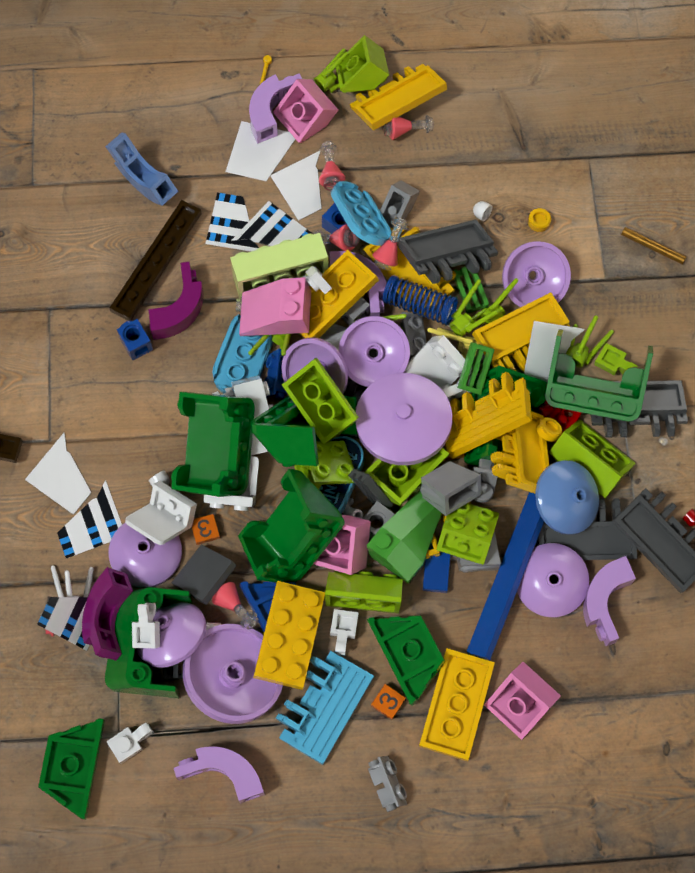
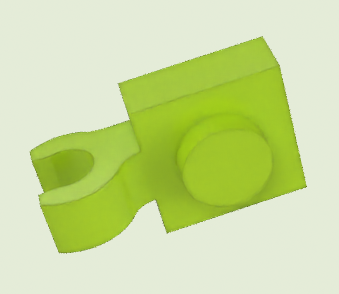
[594,343,638,376]

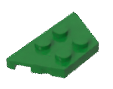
[367,616,445,706]
[38,718,105,820]

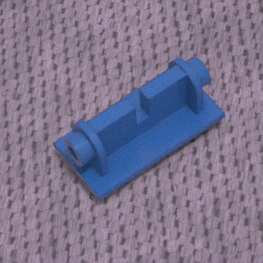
[264,348,287,400]

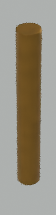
[621,227,687,265]

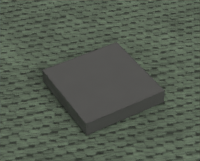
[171,544,237,605]

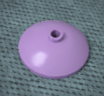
[502,241,571,307]
[338,316,410,387]
[282,338,348,394]
[109,523,182,588]
[517,543,589,617]
[136,602,206,668]

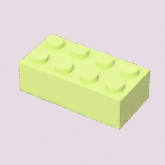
[230,233,328,301]

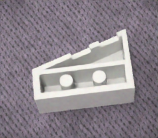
[231,375,273,456]

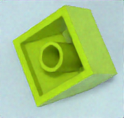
[336,35,389,93]

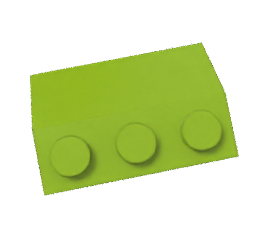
[282,358,359,444]
[548,419,636,498]
[364,448,449,506]
[325,570,403,614]

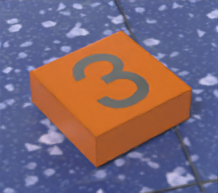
[192,514,220,545]
[371,684,406,720]

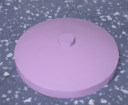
[355,373,452,465]
[183,624,283,724]

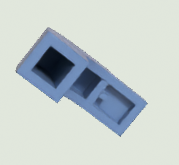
[105,133,179,206]

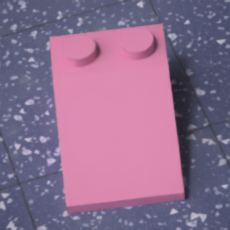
[239,277,311,336]
[314,515,371,575]

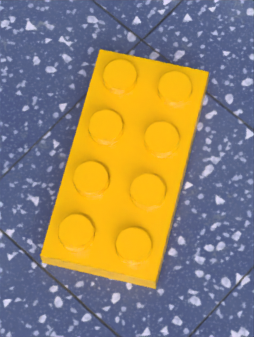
[300,250,379,338]
[253,581,325,690]
[419,648,495,762]

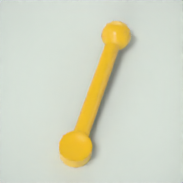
[259,55,272,85]

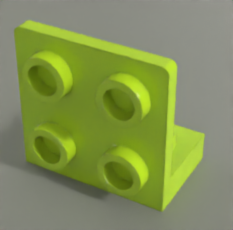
[294,441,354,489]
[436,503,499,565]

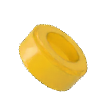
[528,208,551,232]
[537,418,562,442]

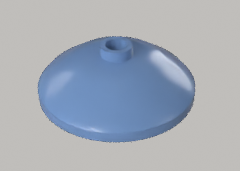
[535,460,599,534]

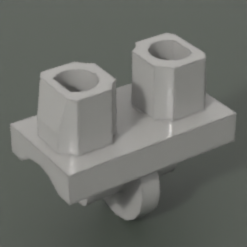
[473,459,498,503]

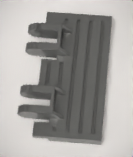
[397,220,498,284]
[590,380,688,438]
[612,488,695,593]
[538,498,637,560]

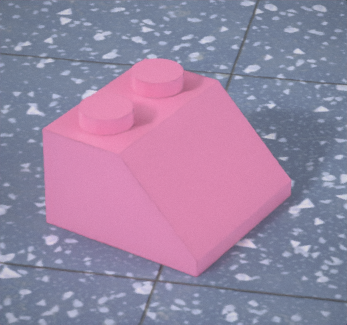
[273,79,338,143]
[484,662,561,740]

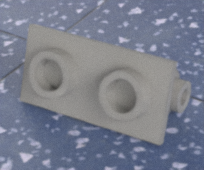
[400,312,427,361]
[368,756,407,812]

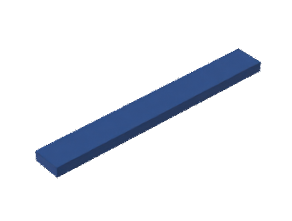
[466,492,544,660]

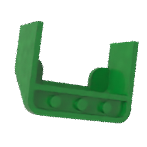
[545,329,653,421]
[251,396,358,467]
[105,587,193,699]

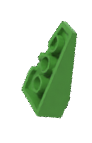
[366,491,442,583]

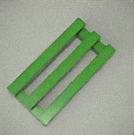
[453,267,489,313]
[457,342,495,395]

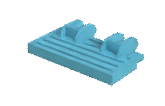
[276,651,374,765]

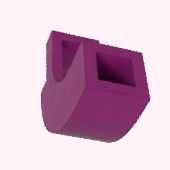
[148,261,204,340]
[82,567,133,661]

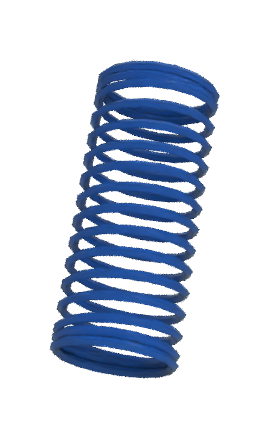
[383,275,458,326]

